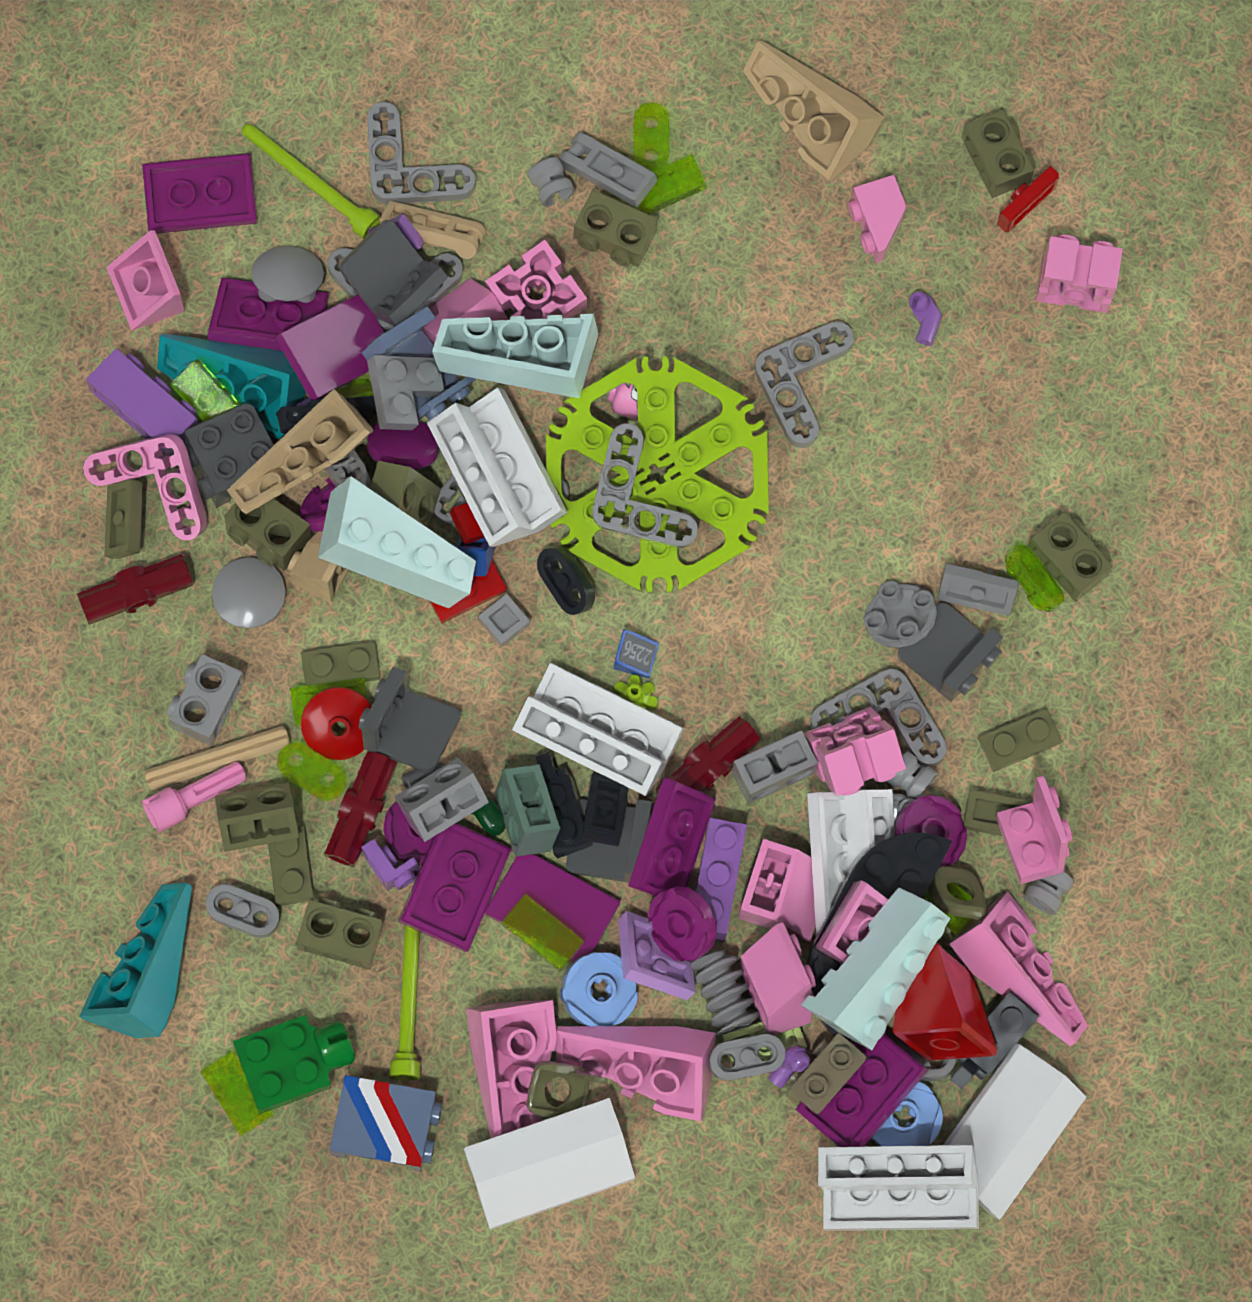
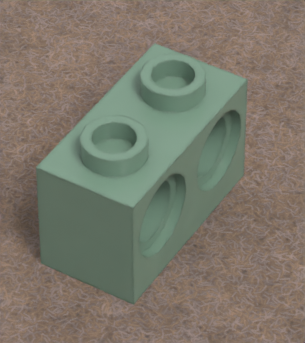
[495,764,560,857]

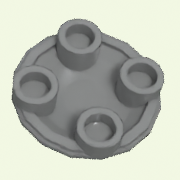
[251,246,324,303]
[212,557,286,629]
[864,581,937,648]

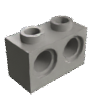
[167,654,245,746]
[732,730,818,804]
[394,758,489,842]

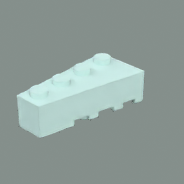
[432,314,599,398]
[318,476,476,608]
[801,888,950,1050]

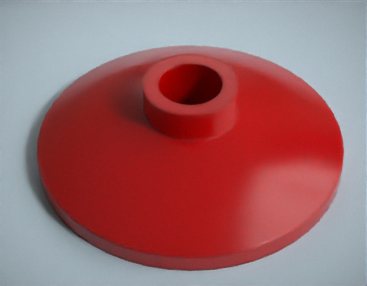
[301,687,372,760]

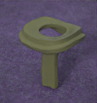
[928,867,987,920]
[527,1061,608,1119]

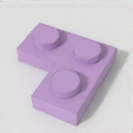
[618,911,696,1000]

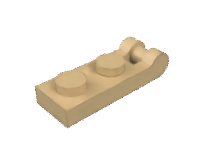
[379,201,486,259]

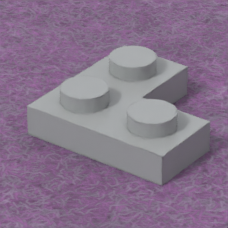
[367,355,444,430]

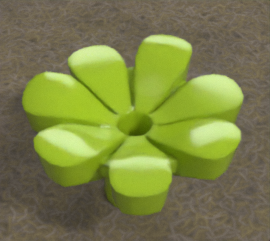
[613,675,659,710]

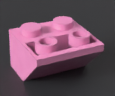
[738,839,816,942]
[741,922,816,1036]

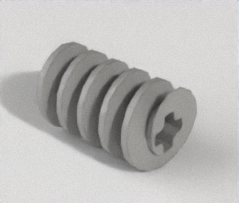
[690,951,760,1036]

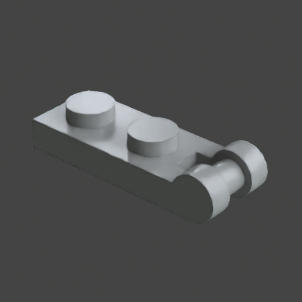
[558,132,658,208]

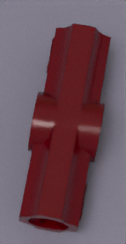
[77,554,193,625]
[656,716,761,794]
[324,751,397,867]

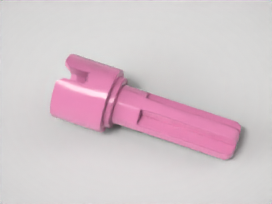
[142,762,246,833]

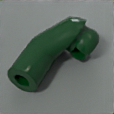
[471,797,506,836]

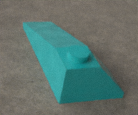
[157,333,307,440]
[80,882,192,1038]

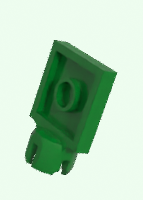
[233,1015,355,1115]

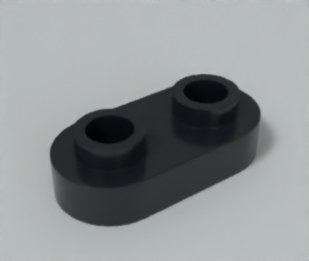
[537,546,595,615]

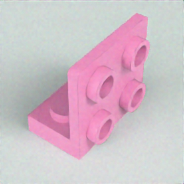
[996,775,1072,884]

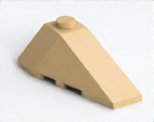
[743,40,883,180]
[227,389,374,514]
[288,482,372,603]

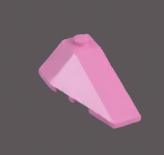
[950,891,1088,1046]
[466,1000,557,1138]
[556,1026,715,1121]

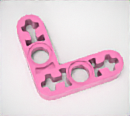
[83,434,208,540]

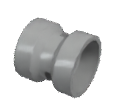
[528,157,575,207]
[886,751,938,799]
[1023,872,1074,915]

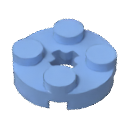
[560,952,638,1027]
[871,1081,943,1146]

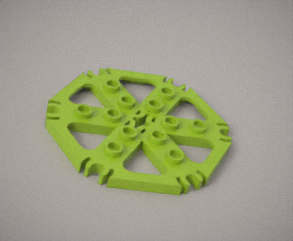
[546,356,769,593]

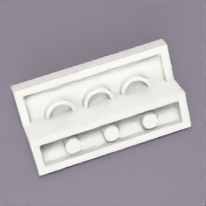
[427,387,568,547]
[512,663,685,796]
[807,789,895,936]
[943,1043,1086,1220]
[464,1098,635,1230]
[818,1145,979,1231]

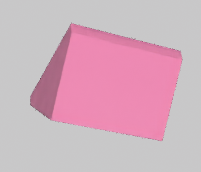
[106,231,185,331]
[423,278,508,346]
[815,881,888,964]

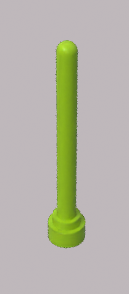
[241,124,381,240]
[389,925,421,1080]

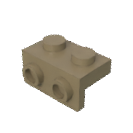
[786,1033,866,1114]

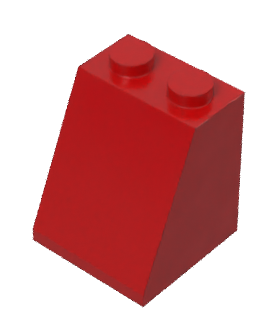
[893,943,997,1061]

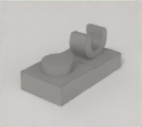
[937,563,1018,616]

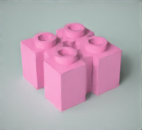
[1036,235,1123,313]
[485,240,588,319]
[803,707,906,796]

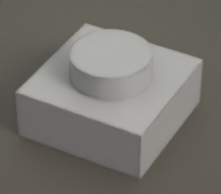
[478,594,530,648]

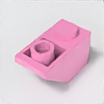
[848,175,907,263]

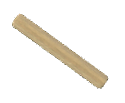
[145,726,290,790]

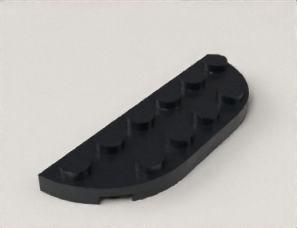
[807,833,952,1042]

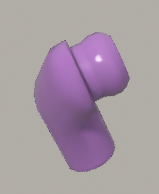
[909,291,942,346]
[768,1045,810,1088]

